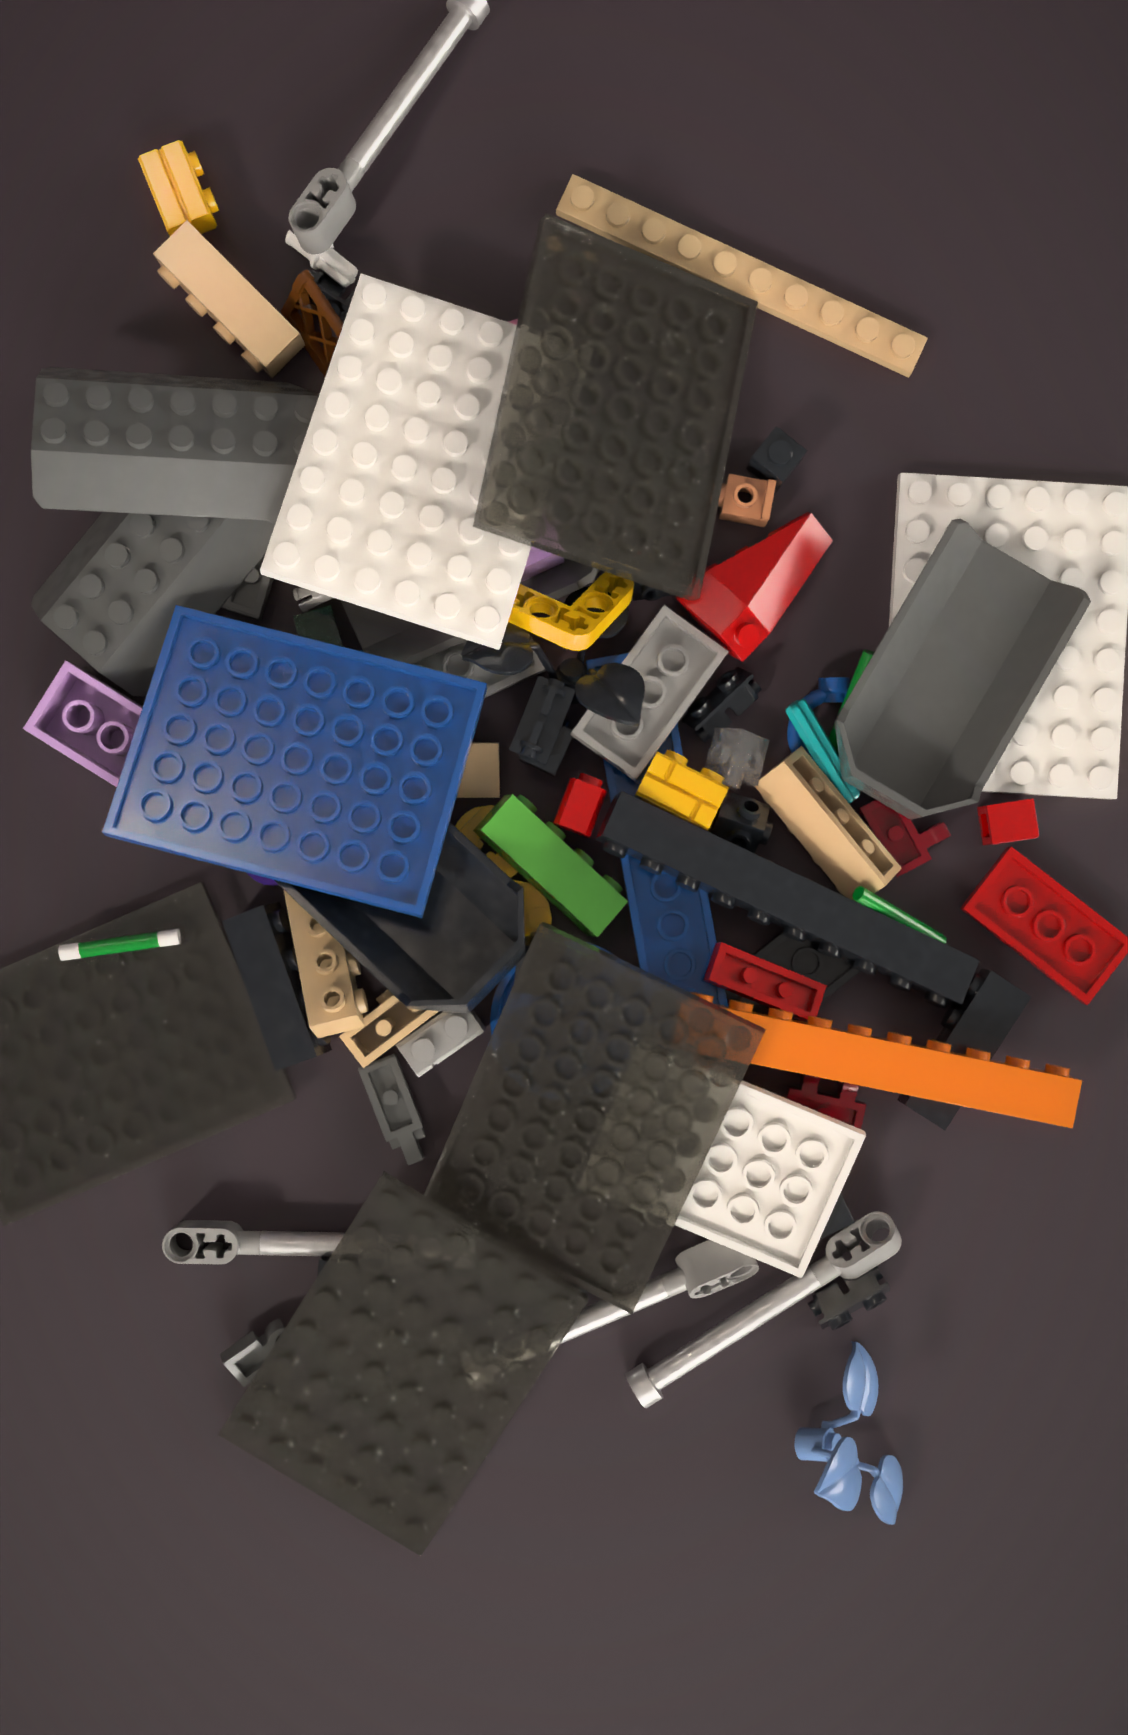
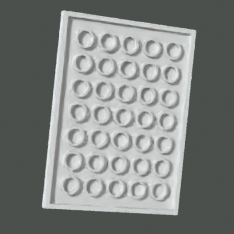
[260,274,592,650]
[889,473,1128,800]

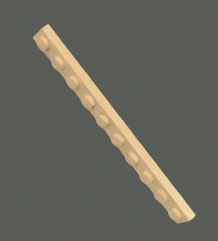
[556,174,928,378]

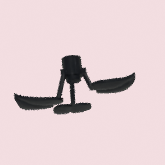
[461,586,645,726]

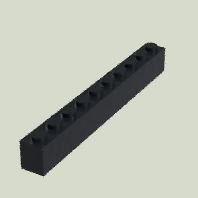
[595,791,980,1008]

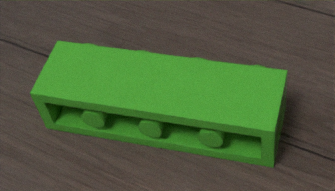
[473,794,628,937]

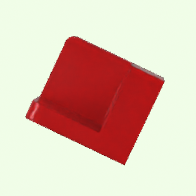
[977,798,1039,845]

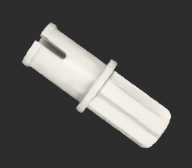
[285,230,358,287]

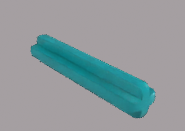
[785,699,860,803]

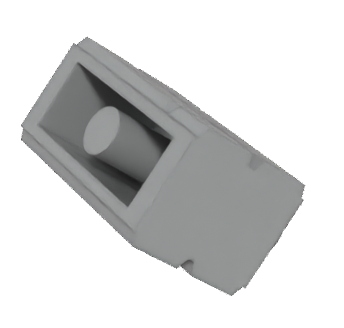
[396,1010,486,1077]

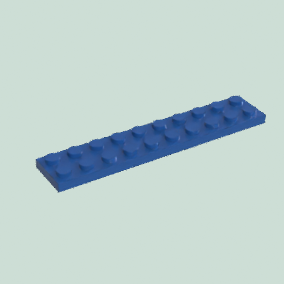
[586,653,728,1048]

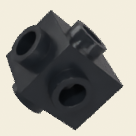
[710,791,773,854]

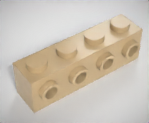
[153,220,305,378]
[754,746,902,903]
[284,890,368,1038]
[339,990,439,1068]

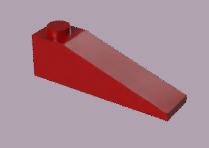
[676,512,833,662]

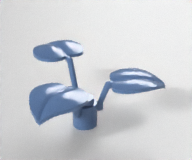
[795,1341,903,1525]

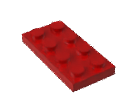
[960,846,1128,1005]

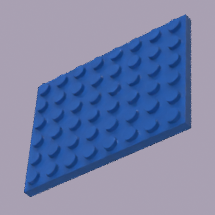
[102,605,487,918]

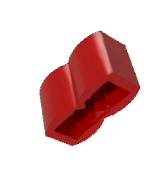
[553,773,607,838]

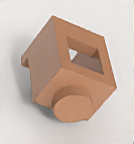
[714,474,776,527]

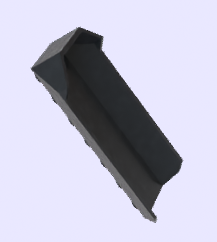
[274,822,526,1013]

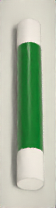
[58,928,181,961]

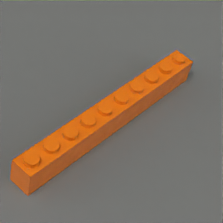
[669,992,1082,1128]

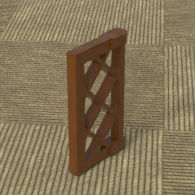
[280,269,344,377]

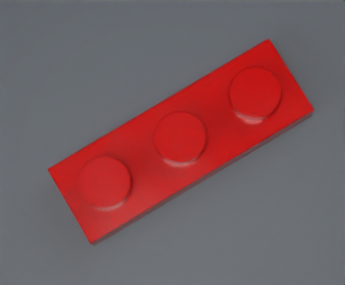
[703,942,827,1022]

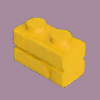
[138,140,219,236]
[634,750,729,831]

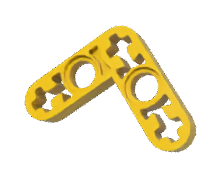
[508,571,634,651]

